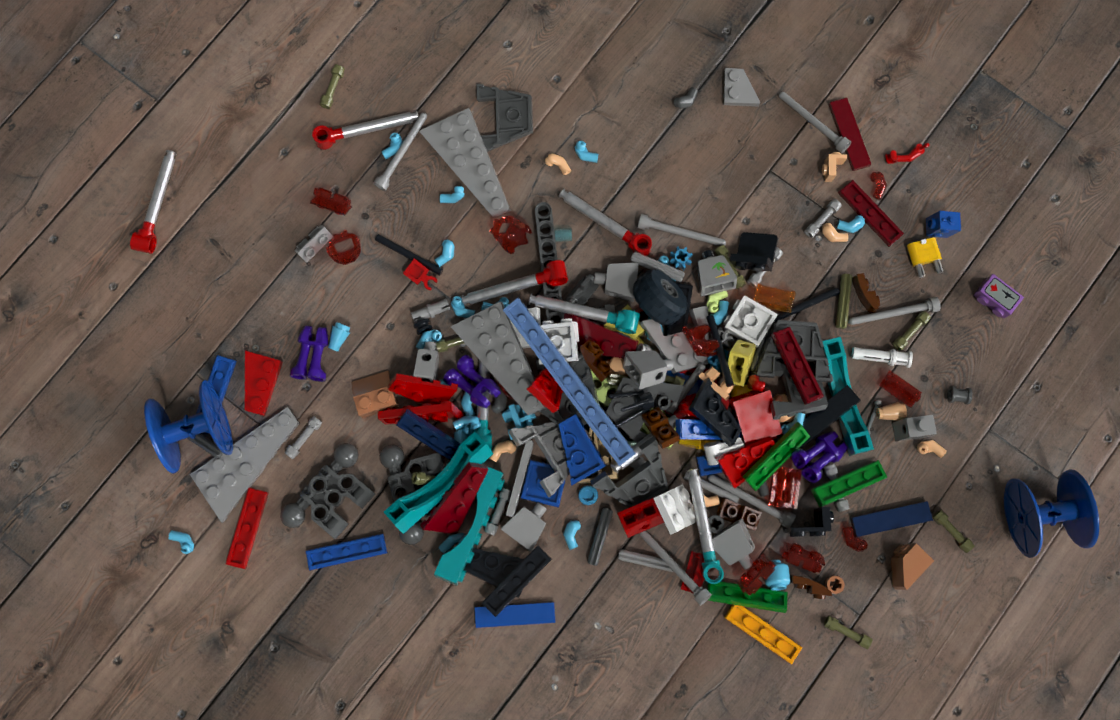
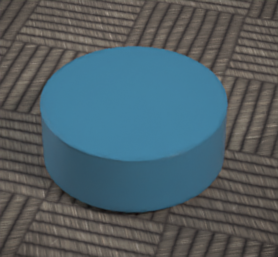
[578,486,598,506]

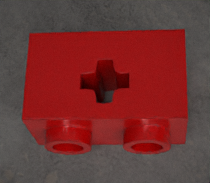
[617,497,664,538]

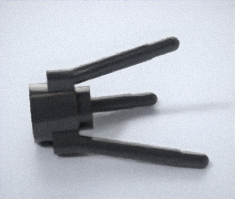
[608,390,655,427]

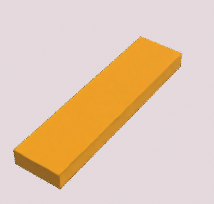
[724,605,802,664]

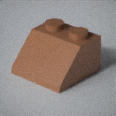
[351,371,399,419]
[891,543,934,590]

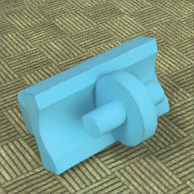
[502,404,536,440]

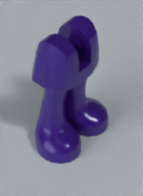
[290,325,328,382]
[443,355,501,408]
[792,431,848,483]

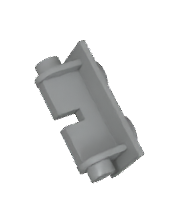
[294,225,333,263]

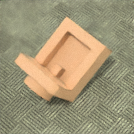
[822,152,847,182]

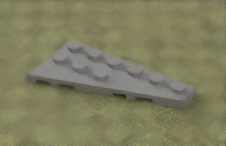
[419,108,511,218]
[451,302,546,415]
[190,407,300,523]

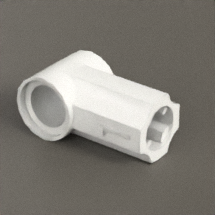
[703,437,744,465]

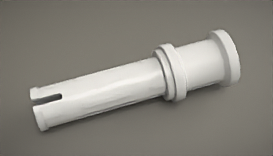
[851,347,913,368]

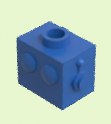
[926,211,961,238]

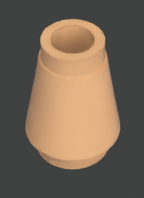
[876,402,907,421]

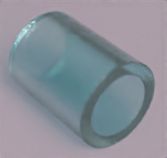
[555,228,572,242]

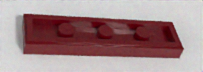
[829,98,871,171]
[838,180,904,247]
[771,326,824,405]

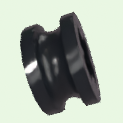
[413,319,433,335]

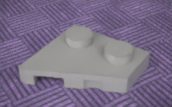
[724,68,760,107]

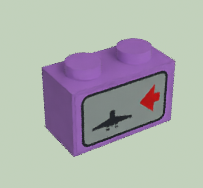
[973,274,1024,319]

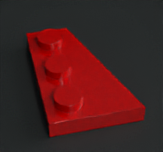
[245,351,283,416]
[526,367,563,413]
[388,374,458,405]
[715,437,775,489]

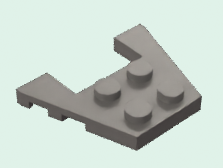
[640,306,709,374]
[509,422,570,497]

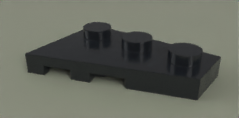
[689,378,741,446]

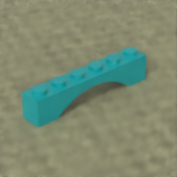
[822,337,874,456]
[384,432,493,534]
[434,467,505,586]

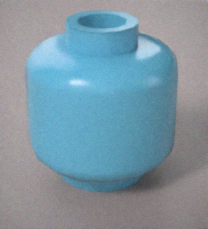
[763,560,791,591]

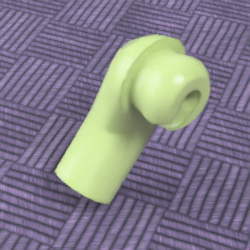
[706,291,728,313]

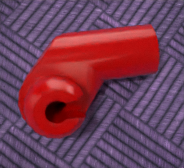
[747,375,765,392]

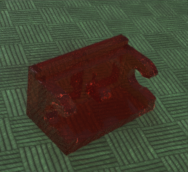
[768,467,802,510]

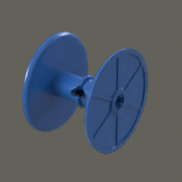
[144,380,233,474]
[1004,469,1099,558]

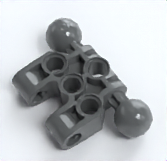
[280,443,375,539]
[379,444,445,545]

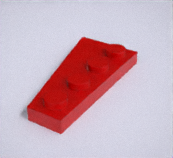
[378,401,464,424]

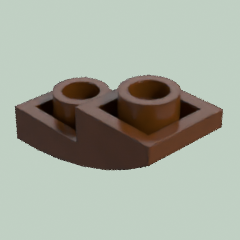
[852,273,880,314]
[580,339,614,382]
[641,407,680,449]
[716,498,762,531]
[790,575,832,599]

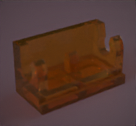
[753,283,796,313]

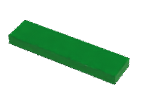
[742,422,810,491]
[811,460,888,508]
[707,581,788,613]

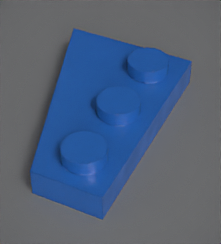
[559,414,607,486]

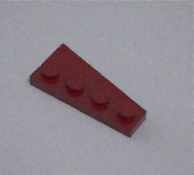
[564,313,639,359]
[420,462,489,534]

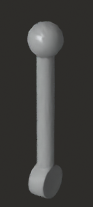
[867,399,882,434]

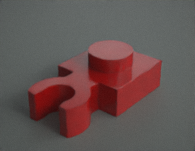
[403,259,438,291]

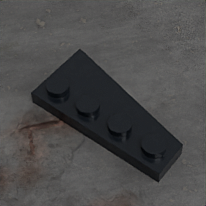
[456,545,524,598]

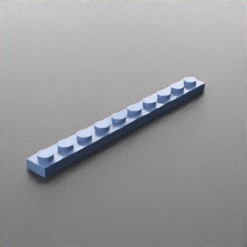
[503,298,636,466]

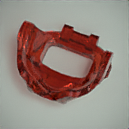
[490,215,533,254]
[326,230,361,265]
[682,325,719,357]

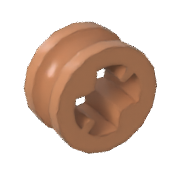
[825,576,845,594]

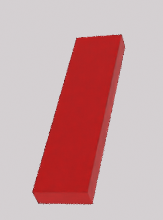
[225,488,269,569]

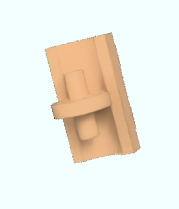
[699,367,734,401]

